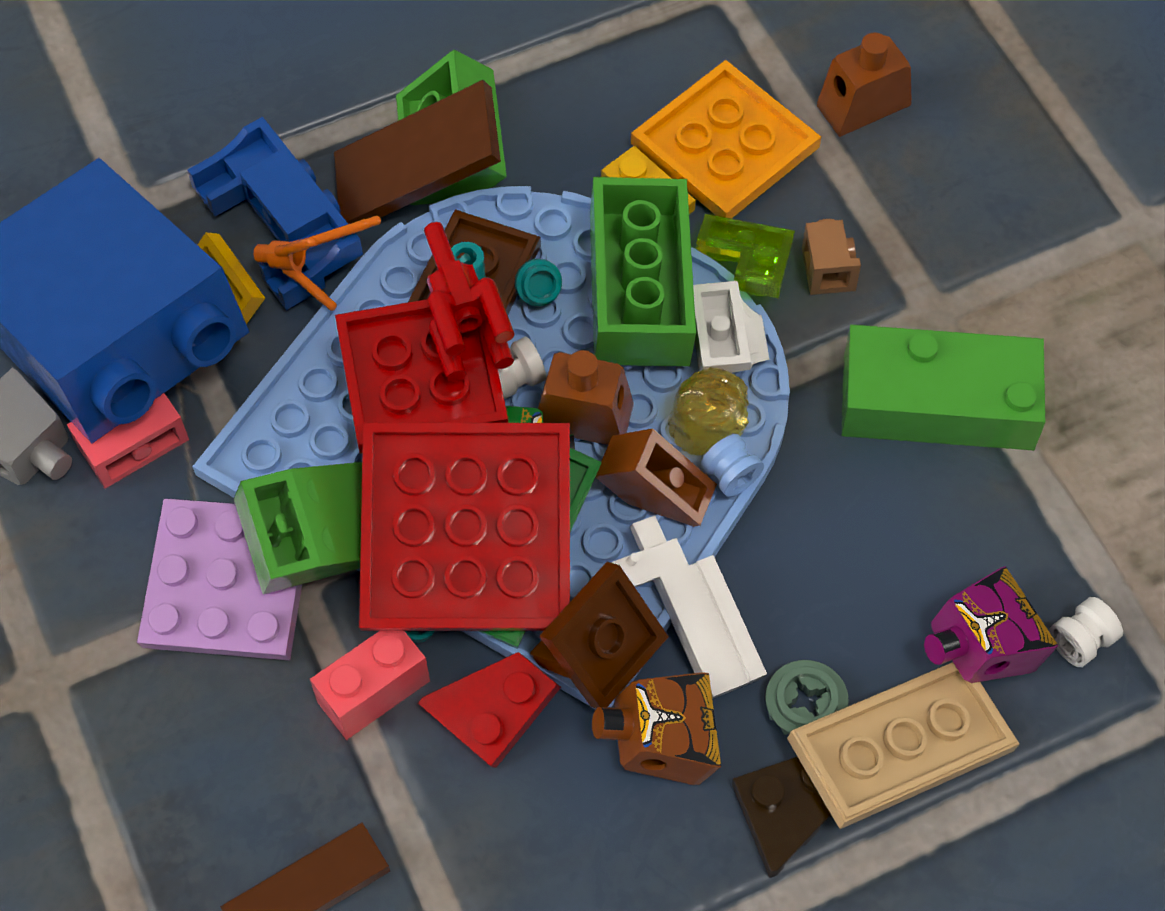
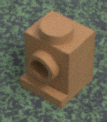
[802,219,861,295]

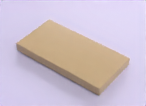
[787,662,1019,829]

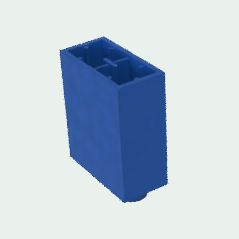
[0,158,249,444]

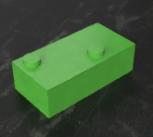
[590,177,696,366]
[841,325,1045,451]

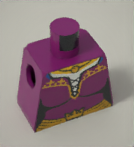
[924,566,1058,683]

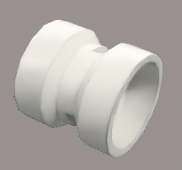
[498,336,546,399]
[1049,597,1123,667]

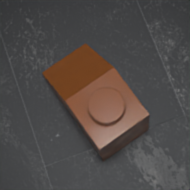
[596,428,717,527]

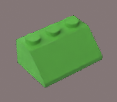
[396,49,507,205]

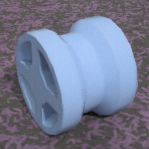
[701,434,764,497]

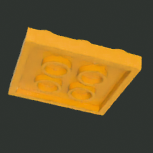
[631,60,821,224]

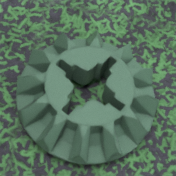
[765,660,849,735]

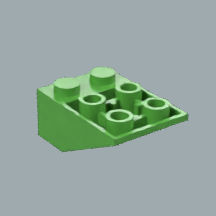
[234,462,362,594]

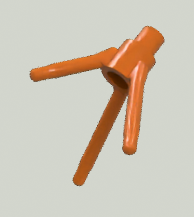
[253,216,381,311]

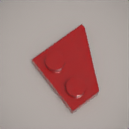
[418,652,561,768]

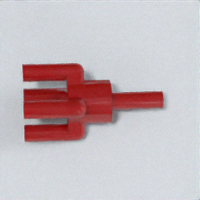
[424,222,515,382]

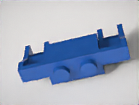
[187,117,363,310]

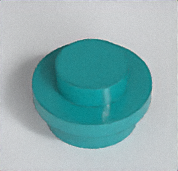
[515,258,562,306]

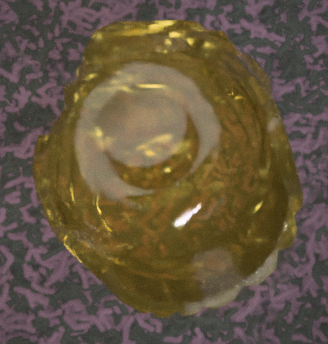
[668,367,749,455]

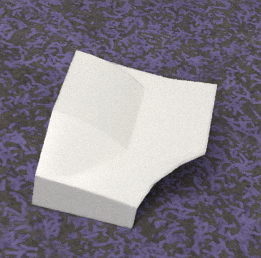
[693,281,770,377]

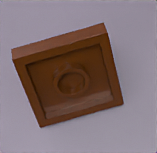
[530,562,669,709]

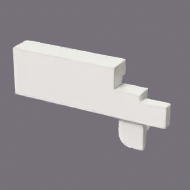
[611,516,767,699]

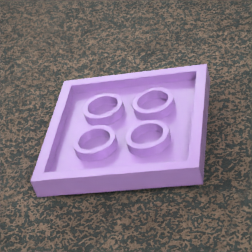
[137,499,302,660]

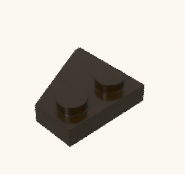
[732,757,832,878]

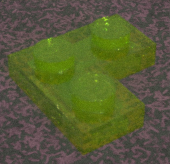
[696,214,795,298]

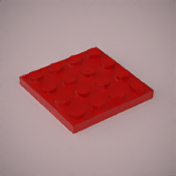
[359,422,570,631]

